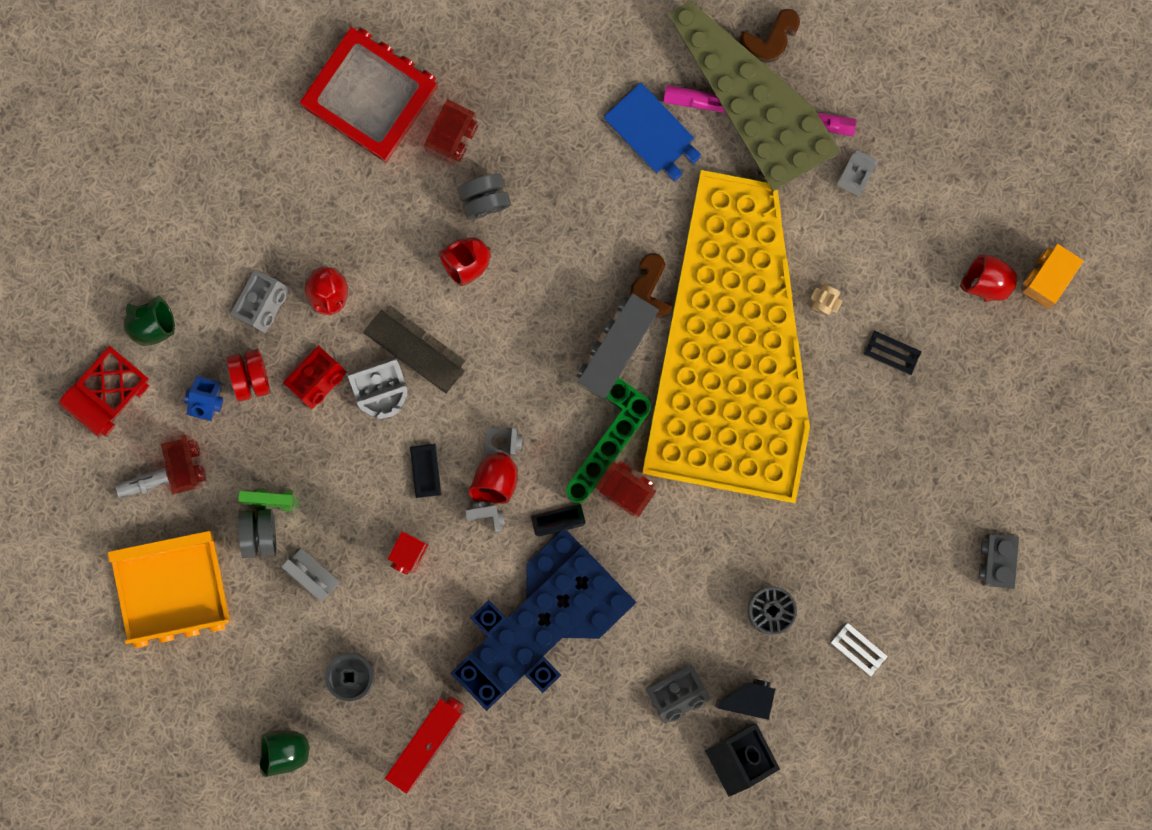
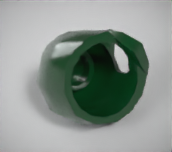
[124,296,175,346]
[260,730,310,777]

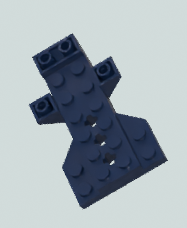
[451,530,637,711]

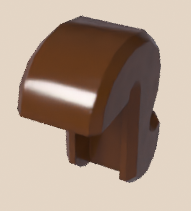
[740,9,800,63]
[630,253,673,318]

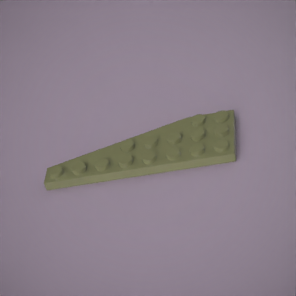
[668,1,840,192]

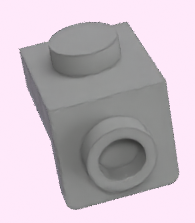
[837,150,878,197]
[465,502,505,532]

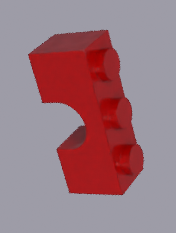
[388,531,429,575]

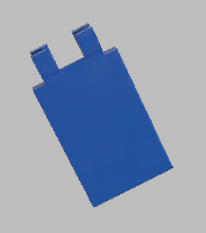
[604,83,701,182]

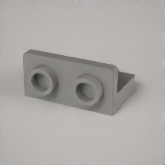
[230,269,289,333]
[282,549,339,602]

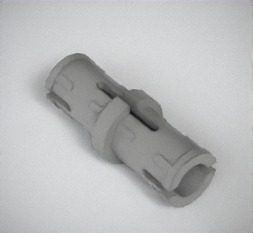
[115,467,170,499]

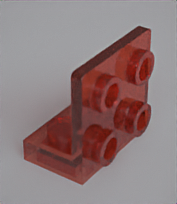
[161,434,206,495]

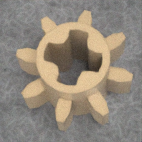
[810,284,843,316]

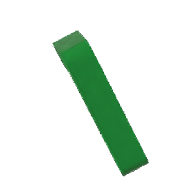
[566,378,651,503]

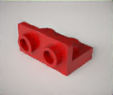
[283,345,347,409]

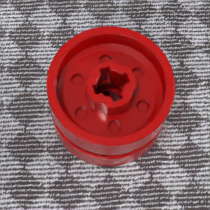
[226,348,271,402]

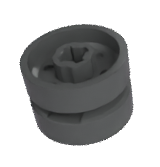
[457,173,512,220]
[238,509,277,558]
[748,587,797,635]
[325,653,375,701]

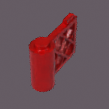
[58,346,150,437]

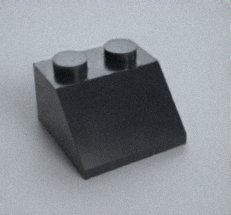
[715,679,775,720]
[705,723,780,797]

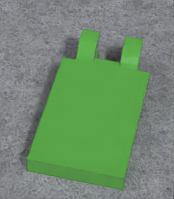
[238,488,299,512]

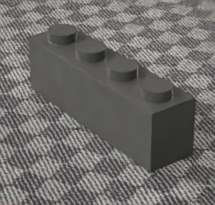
[576,293,659,400]

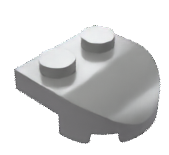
[347,356,407,419]

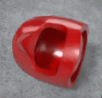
[439,237,491,286]
[960,254,1017,302]
[305,266,348,315]
[469,452,518,504]

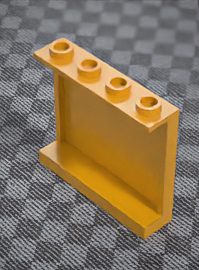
[108,531,231,648]

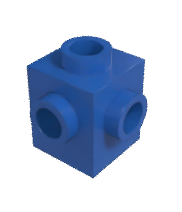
[184,376,223,421]

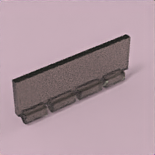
[363,306,466,394]

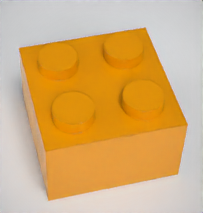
[1022,244,1084,309]

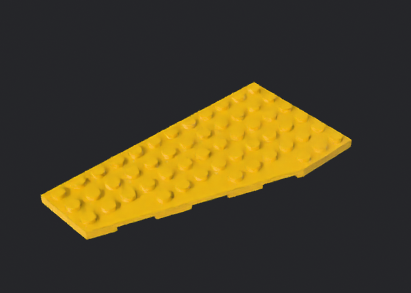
[642,170,810,504]

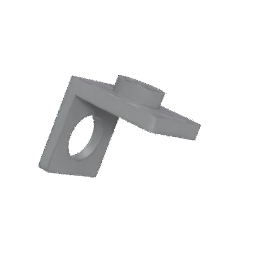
[485,428,522,456]

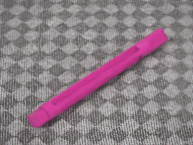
[664,85,857,137]

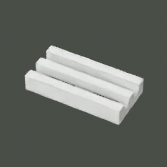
[831,623,888,677]

